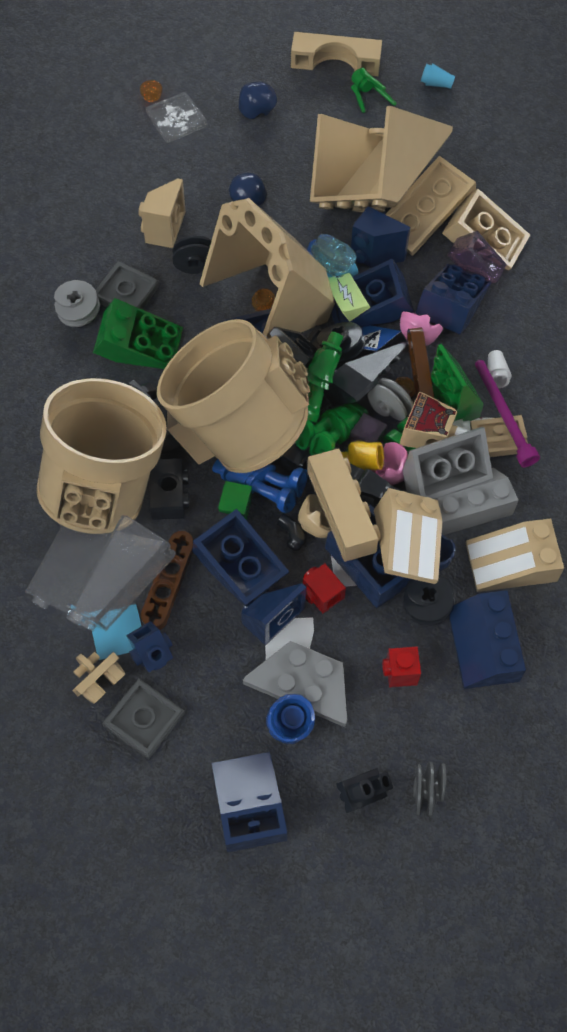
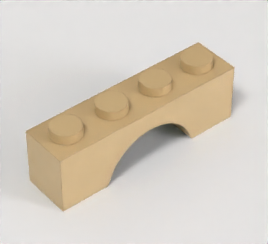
[291,32,382,76]

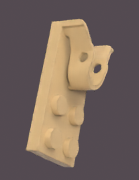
[385,156,476,256]

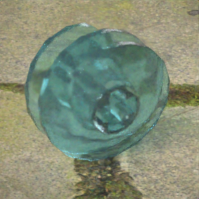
[311,234,356,278]

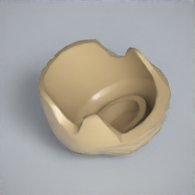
[298,494,331,538]

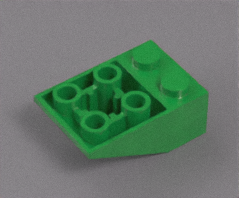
[93,298,183,369]
[431,344,484,421]

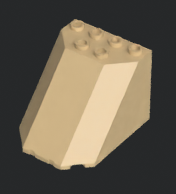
[310,106,453,212]
[200,198,335,339]

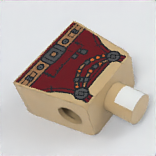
[400,392,468,448]

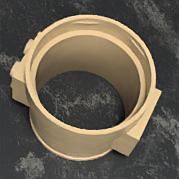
[157,319,310,473]
[37,378,167,534]

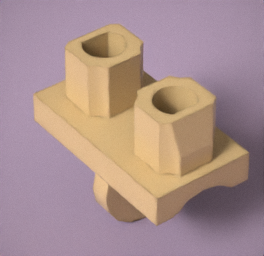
[72,652,125,704]

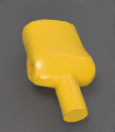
[341,441,384,470]

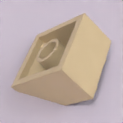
[139,179,186,248]

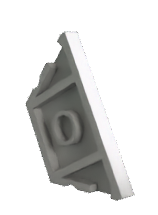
[243,641,347,727]

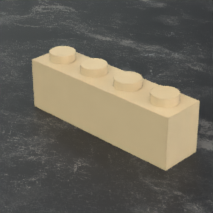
[307,448,381,562]

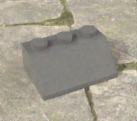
[403,427,493,499]
[435,468,518,535]

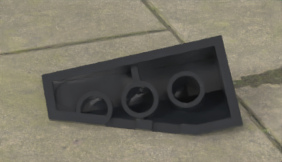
[324,340,409,406]

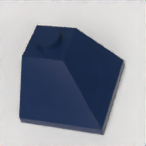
[241,583,306,646]

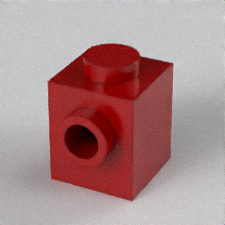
[303,563,346,614]
[382,647,421,687]

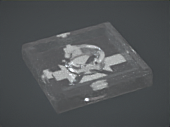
[146,91,207,143]

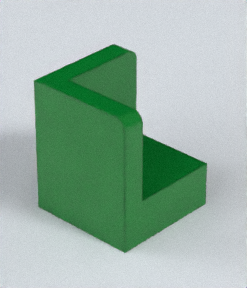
[218,481,252,520]

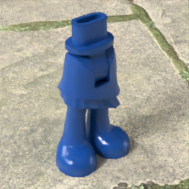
[212,459,308,513]

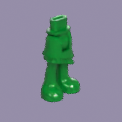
[306,332,344,423]
[295,403,368,456]

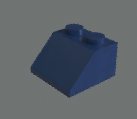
[350,206,411,268]

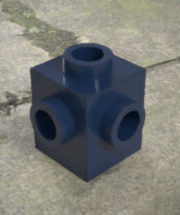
[126,621,173,672]

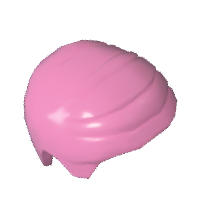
[400,311,443,346]
[372,442,408,486]

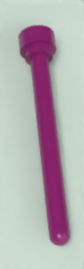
[475,360,540,468]

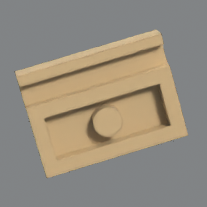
[470,415,528,457]

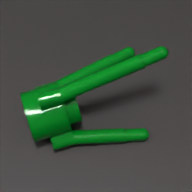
[351,68,397,113]

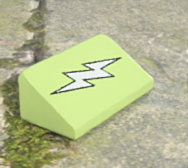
[328,273,371,322]

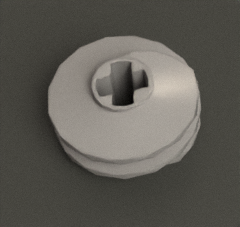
[54,280,100,327]
[368,378,413,421]

